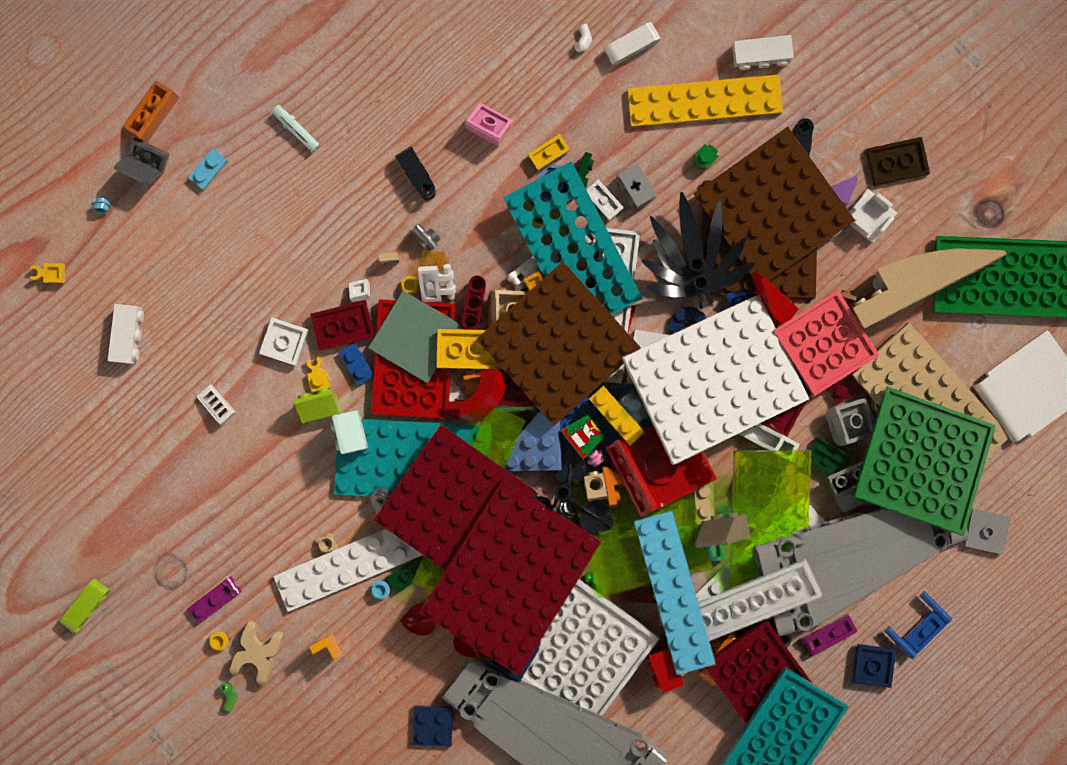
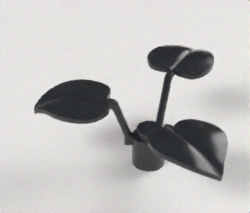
[534,448,613,534]

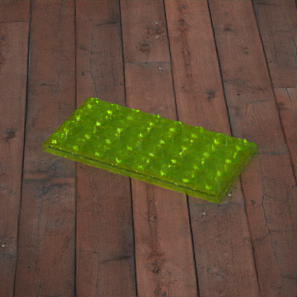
[729,450,811,589]

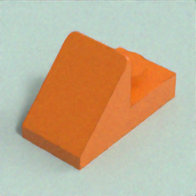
[602,467,625,508]

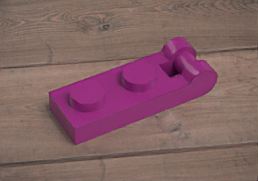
[187,576,242,623]
[800,614,858,657]

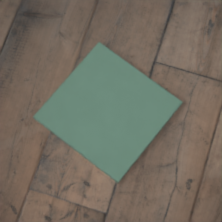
[369,291,462,383]

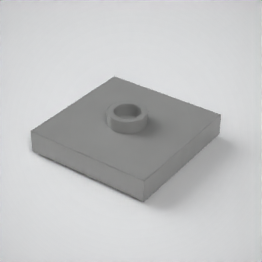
[964,509,1011,555]

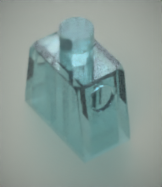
[617,389,650,427]

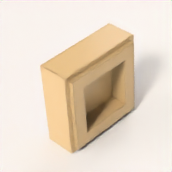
[379,252,400,264]

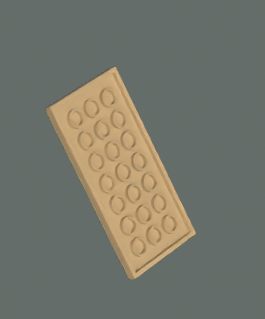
[851,323,1009,459]

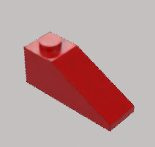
[752,272,799,326]

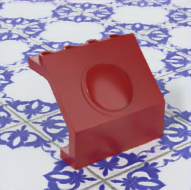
[606,425,717,517]

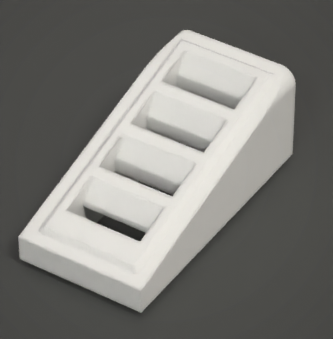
[197,384,237,425]

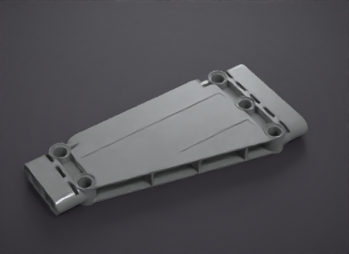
[753,506,968,637]
[442,657,669,765]

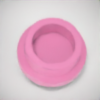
[587,449,605,467]

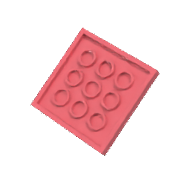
[773,290,879,396]

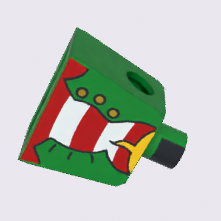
[560,414,608,459]

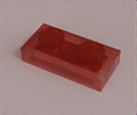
[618,581,657,604]

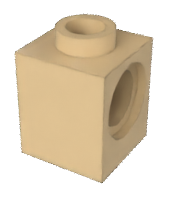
[584,471,608,502]

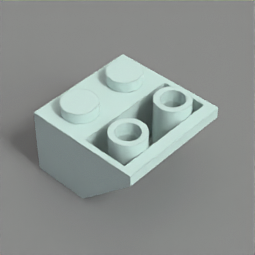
[330,411,368,454]

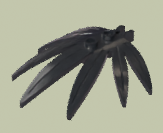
[642,192,755,309]

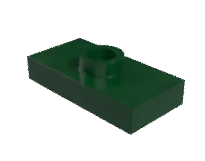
[386,557,429,593]

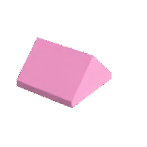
[465,103,513,146]

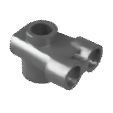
[410,223,441,251]

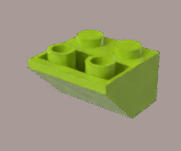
[293,388,342,424]

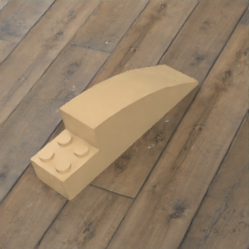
[852,249,1006,330]

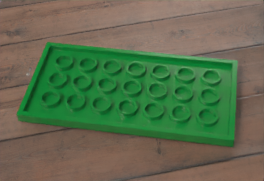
[933,236,1067,318]

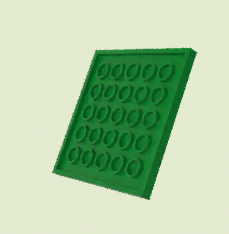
[853,386,996,536]

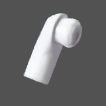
[575,24,592,52]

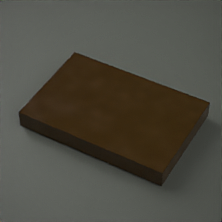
[865,137,930,187]

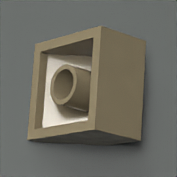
[695,512,750,548]

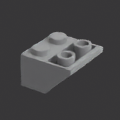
[827,461,866,512]

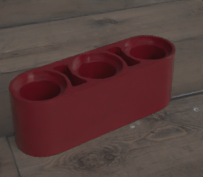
[462,275,486,330]

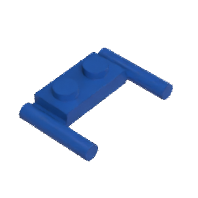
[884,591,952,659]

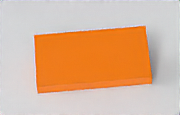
[123,80,180,143]

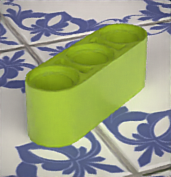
[59,578,110,634]

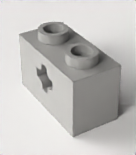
[616,162,657,209]

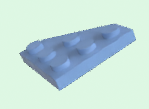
[504,412,561,471]

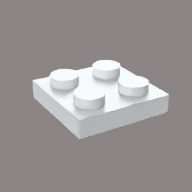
[259,317,309,366]

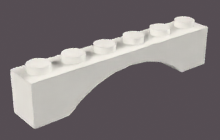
[738,423,800,461]

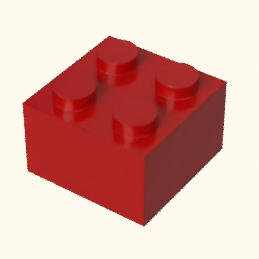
[645,644,685,693]

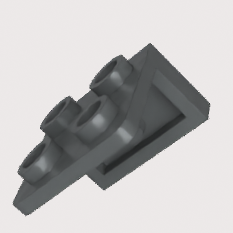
[114,137,170,184]

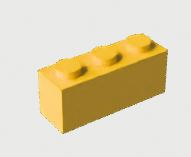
[589,386,644,446]

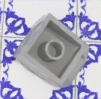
[825,397,876,446]

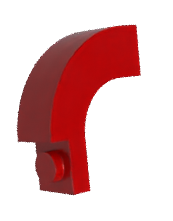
[444,369,508,422]

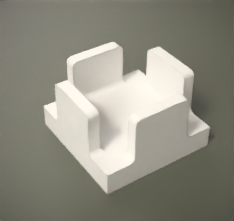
[849,189,897,243]

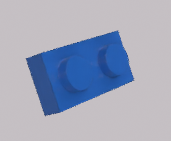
[339,343,374,386]

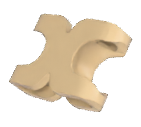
[229,621,285,686]

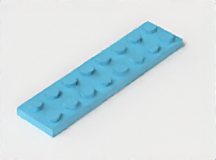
[634,511,715,675]

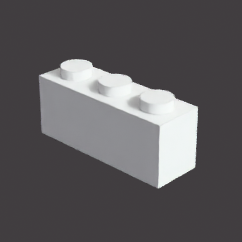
[732,35,794,70]
[108,304,144,364]

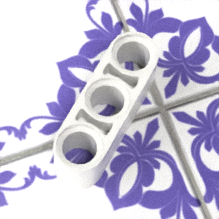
[604,22,661,66]

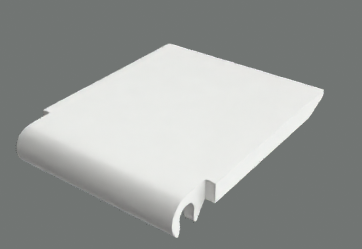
[973,330,1067,443]

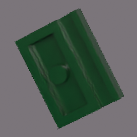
[804,436,852,475]

